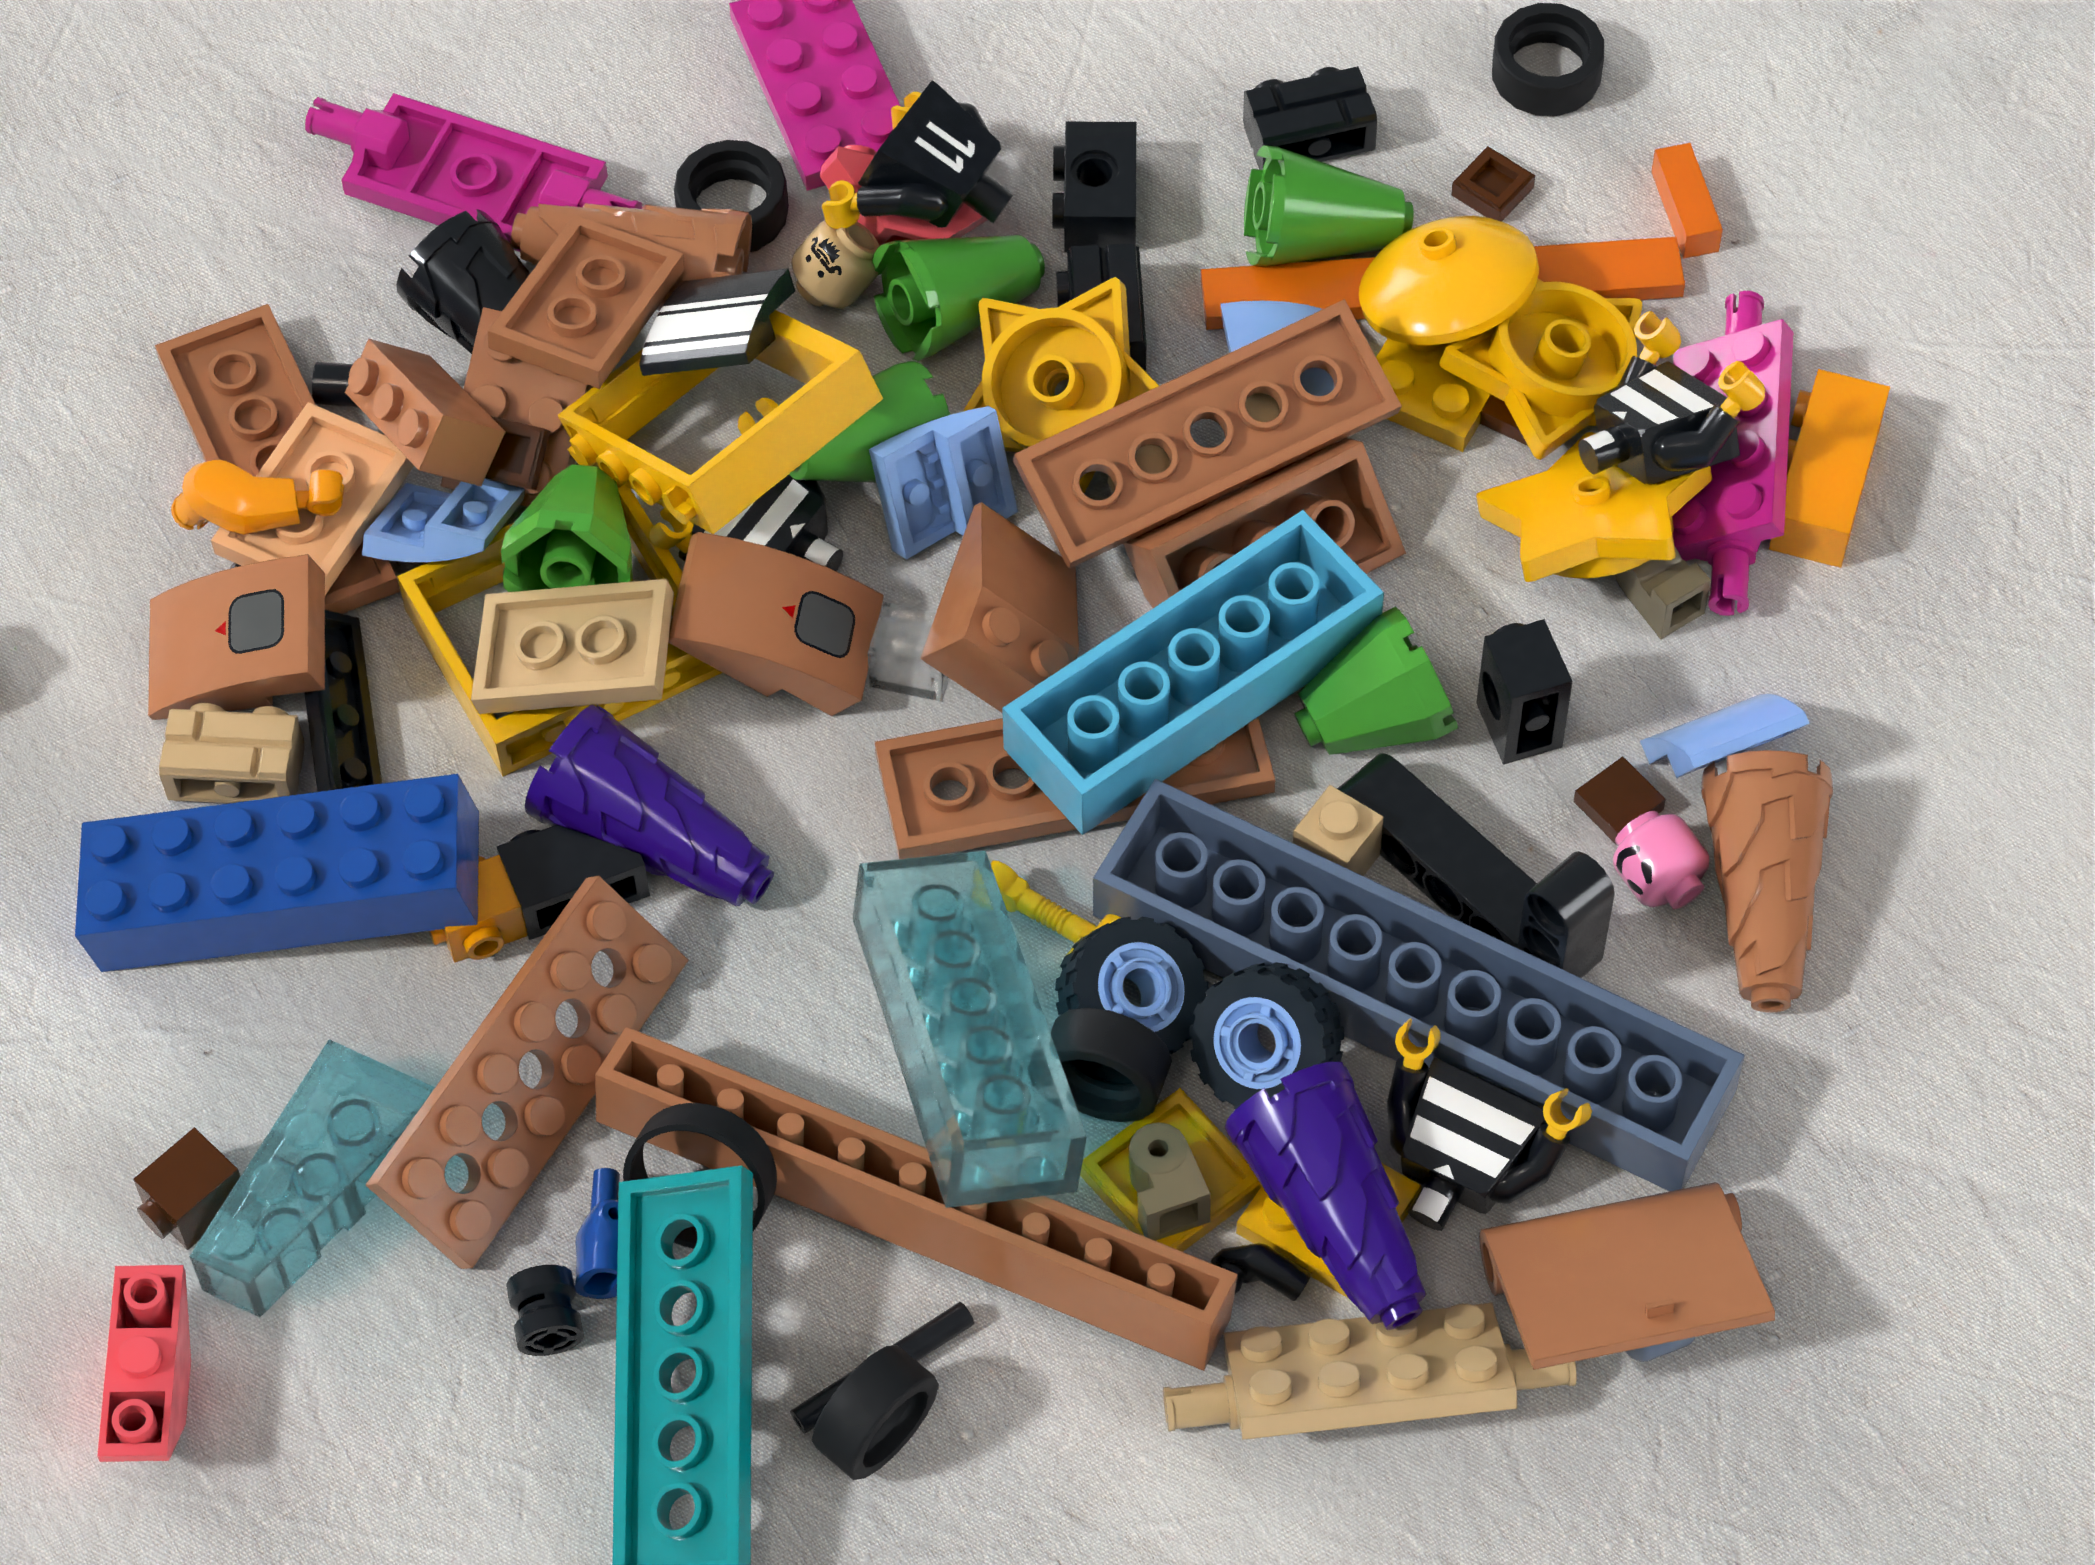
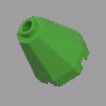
[501,464,633,592]
[1294,606,1458,755]

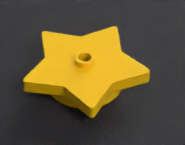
[962,277,1159,493]
[1439,279,1642,460]
[1476,432,1713,582]

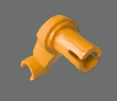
[171,460,344,535]

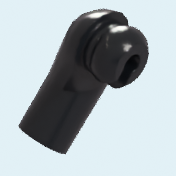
[1211,1243,1311,1301]

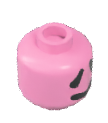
[1613,811,1709,909]

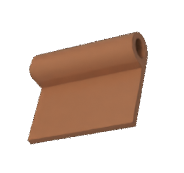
[1479,1182,1775,1370]

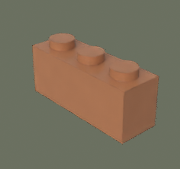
[345,338,506,486]

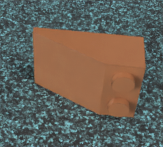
[920,502,1079,713]

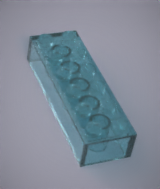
[852,851,1087,1208]

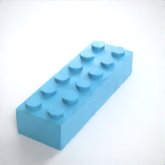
[1002,510,1384,835]

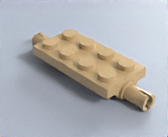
[1163,1303,1577,1440]

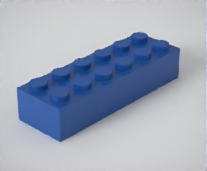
[75,774,479,972]

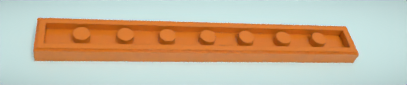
[1201,236,1685,330]

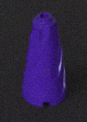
[525,704,774,906]
[1225,1062,1426,1330]

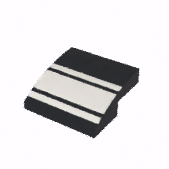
[639,268,795,376]

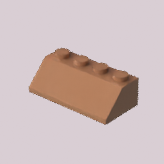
[1123,438,1406,608]

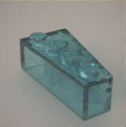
[189,1039,435,1317]

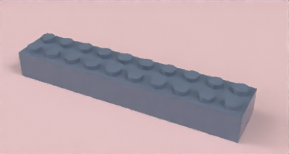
[1093,779,1745,1191]

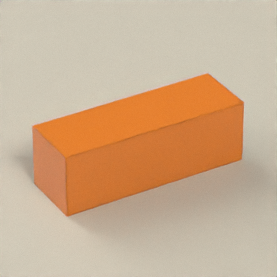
[1651,143,1723,259]

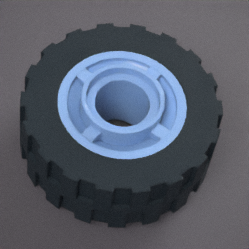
[1055,916,1209,1054]
[1189,962,1344,1110]

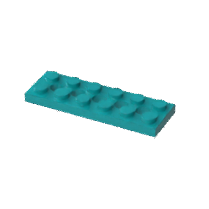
[612,1165,753,1565]

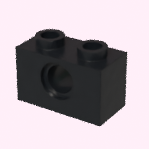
[1052,121,1137,253]
[1476,619,1573,765]

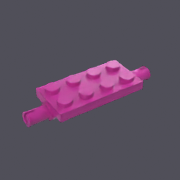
[729,0,900,191]
[305,93,642,252]
[1672,291,1794,616]

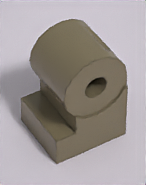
[1615,547,1711,639]
[1129,1122,1210,1241]

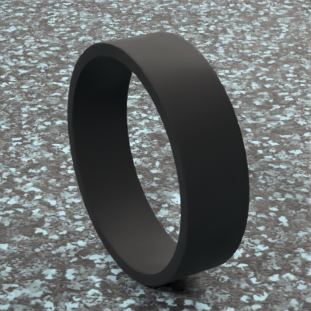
[623,1103,777,1249]

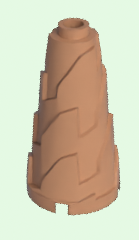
[511,203,752,311]
[1701,750,1833,1012]

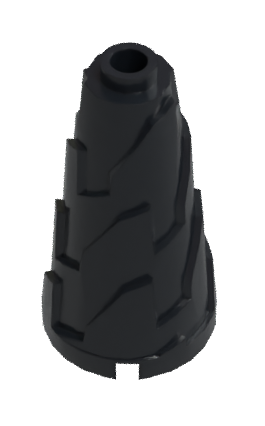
[396,209,530,354]

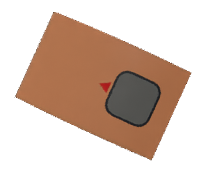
[668,532,884,716]
[148,554,325,720]

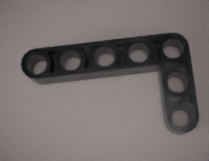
[1337,753,1615,978]

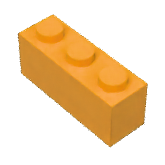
[1769,369,1890,568]

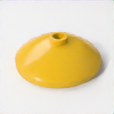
[1359,216,1539,345]

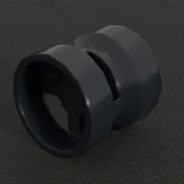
[506,1264,584,1356]

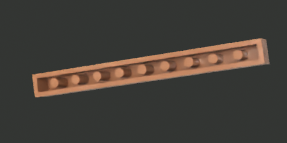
[595,1027,1238,1371]

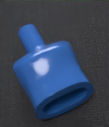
[575,1168,620,1299]

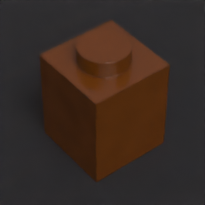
[133,1127,248,1250]

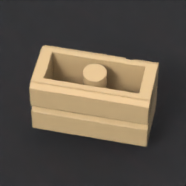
[159,703,305,803]

